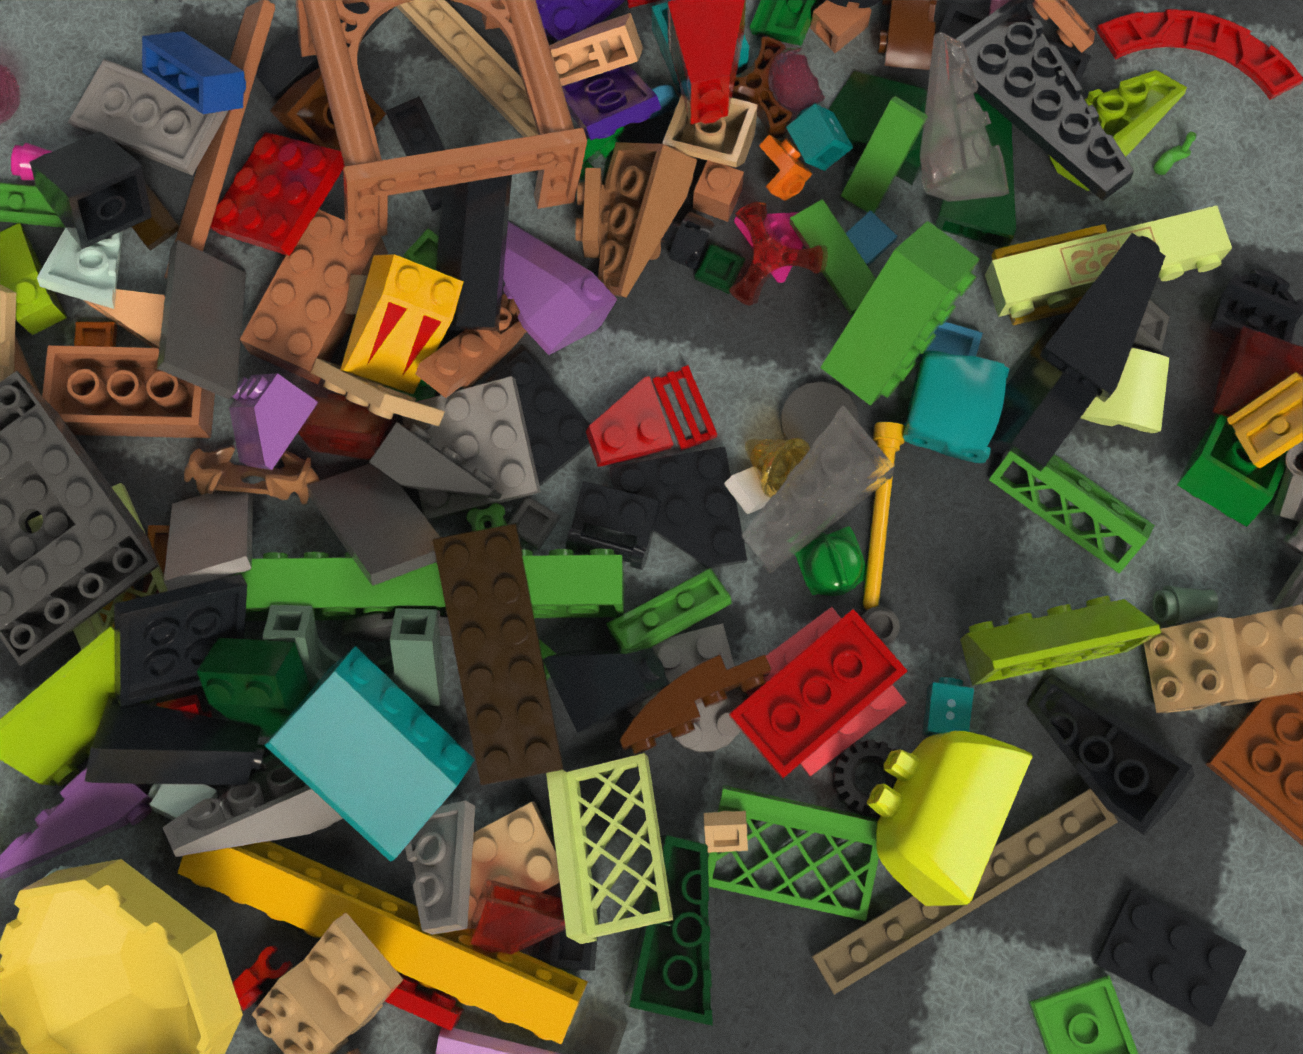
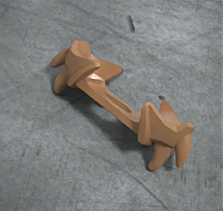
[184,445,320,504]

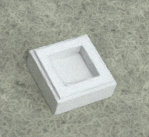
[724,466,777,514]

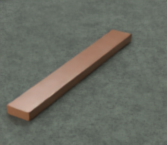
[164,0,275,278]

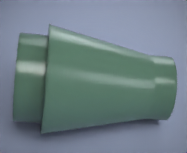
[1153,585,1218,625]

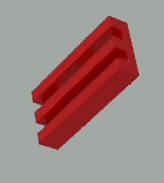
[652,365,718,451]

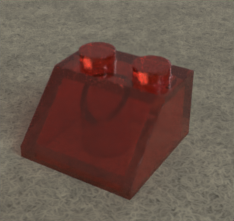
[1213,326,1303,417]
[298,394,397,460]

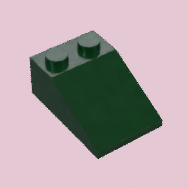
[828,71,957,185]
[197,638,311,737]

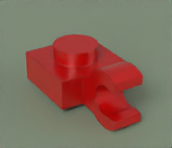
[232,946,293,1011]

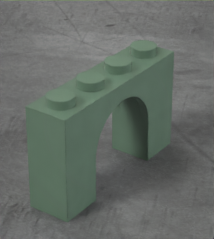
[263,605,445,706]

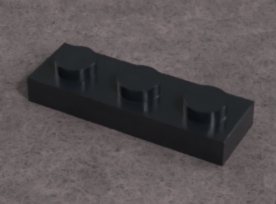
[385,96,445,212]

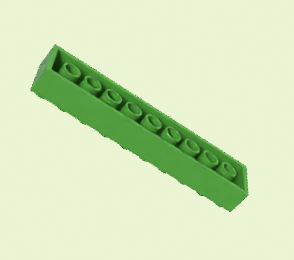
[224,549,624,621]

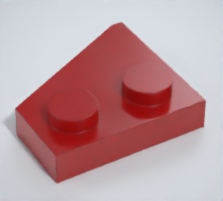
[586,376,674,467]

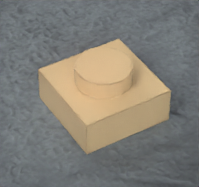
[704,811,748,853]

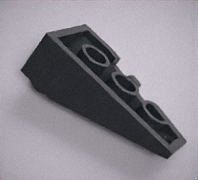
[1027,674,1195,835]

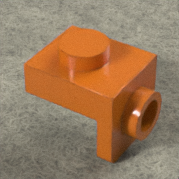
[759,135,812,201]

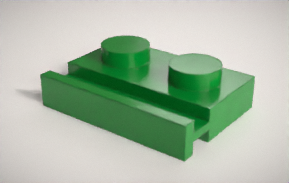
[750,0,821,46]

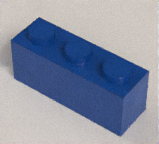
[142,31,246,114]

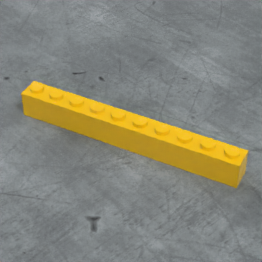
[178,841,588,1044]

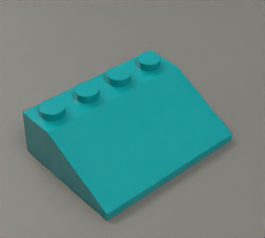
[265,646,475,862]

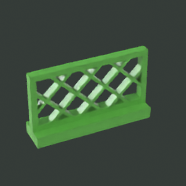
[708,785,879,921]

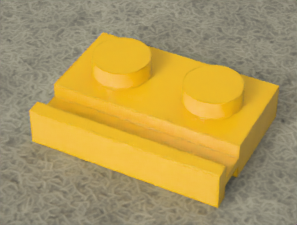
[1227,372,1303,468]

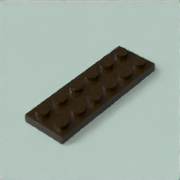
[432,523,563,785]

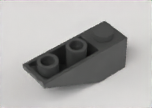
[370,422,502,499]

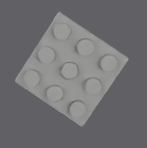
[402,376,541,521]

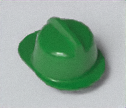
[794,526,866,596]

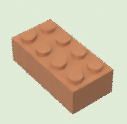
[240,209,388,384]
[42,345,215,438]

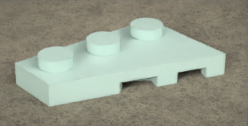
[37,228,123,309]

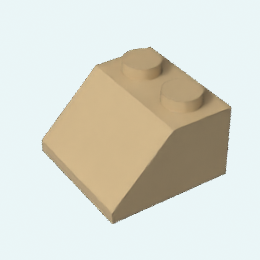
[662,94,758,168]

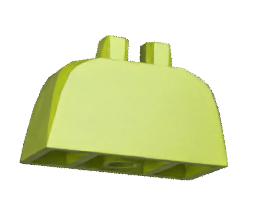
[867,731,1033,906]

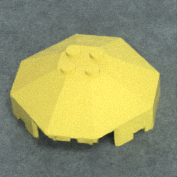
[0,859,243,1054]

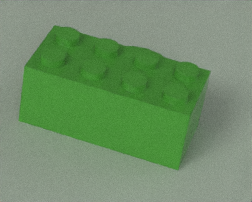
[820,221,980,406]

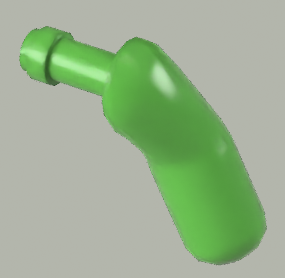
[1154,131,1196,175]

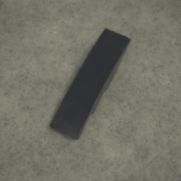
[256,2,395,100]

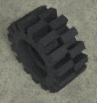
[832,740,897,816]

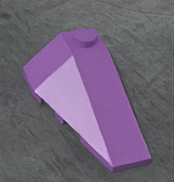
[0,768,153,879]

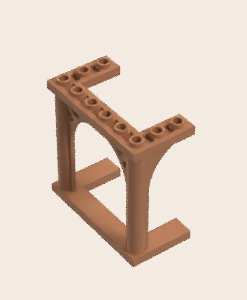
[296,0,587,242]

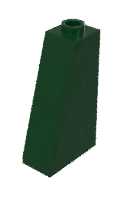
[935,93,1016,248]

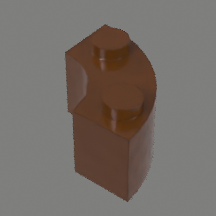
[877,0,937,70]

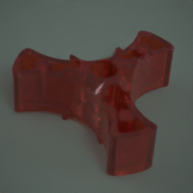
[729,202,828,306]

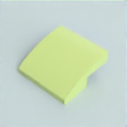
[1081,348,1169,433]

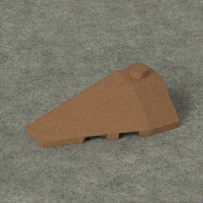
[598,142,697,297]

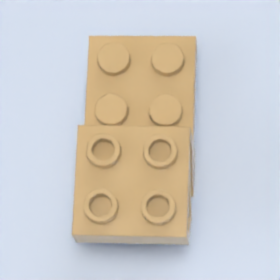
[1144,604,1303,713]
[252,913,403,1054]

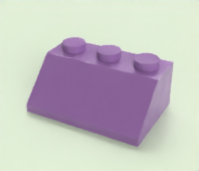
[229,373,318,470]

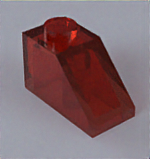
[470,879,566,955]

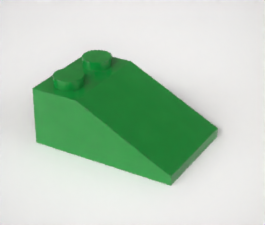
[1177,388,1289,527]

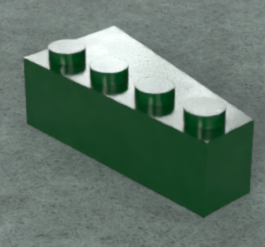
[624,835,713,1026]

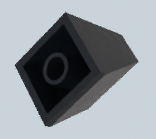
[29,131,152,249]

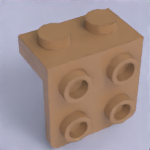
[576,168,661,260]

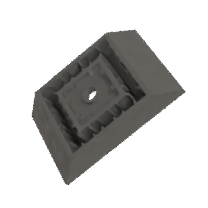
[0,371,159,667]

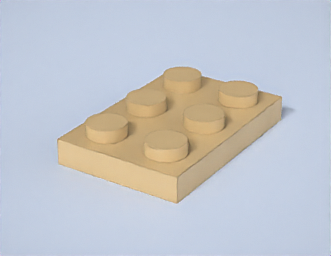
[467,802,560,930]

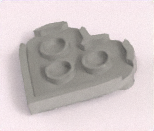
[627,623,744,753]

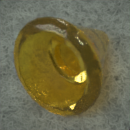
[745,438,811,499]

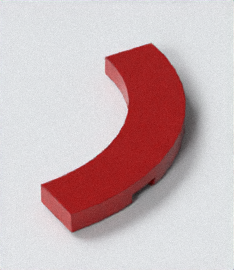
[1096,9,1303,100]

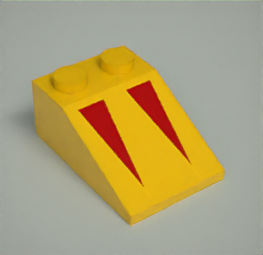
[340,254,464,394]

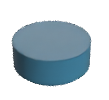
[649,85,679,119]

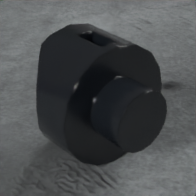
[661,212,714,269]

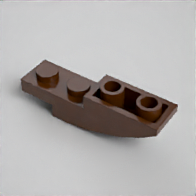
[620,654,772,754]

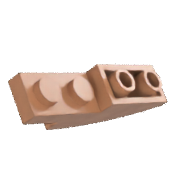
[416,294,527,398]

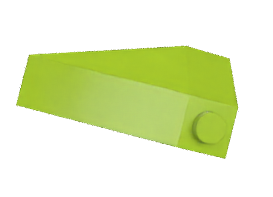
[1050,70,1187,191]

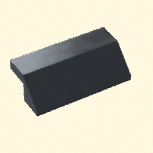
[436,175,512,335]
[987,318,1096,472]

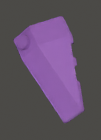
[503,221,617,355]

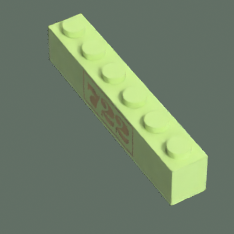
[985,206,1232,318]

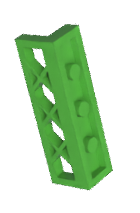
[989,451,1155,574]

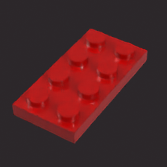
[729,609,908,779]

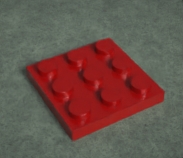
[210,132,345,256]

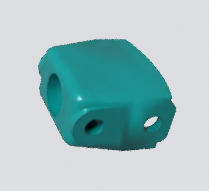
[903,351,1009,463]

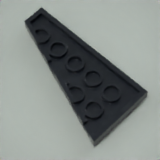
[938,0,1134,201]

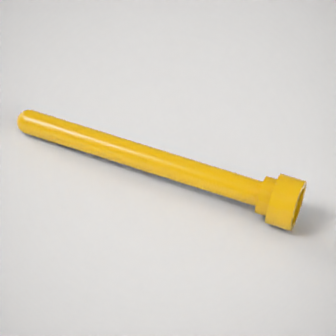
[863,422,905,610]

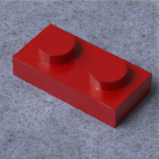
[385,973,464,1031]

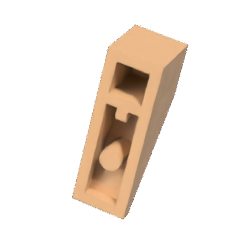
[549,13,643,86]
[83,289,165,348]

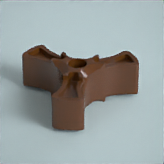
[732,37,793,139]

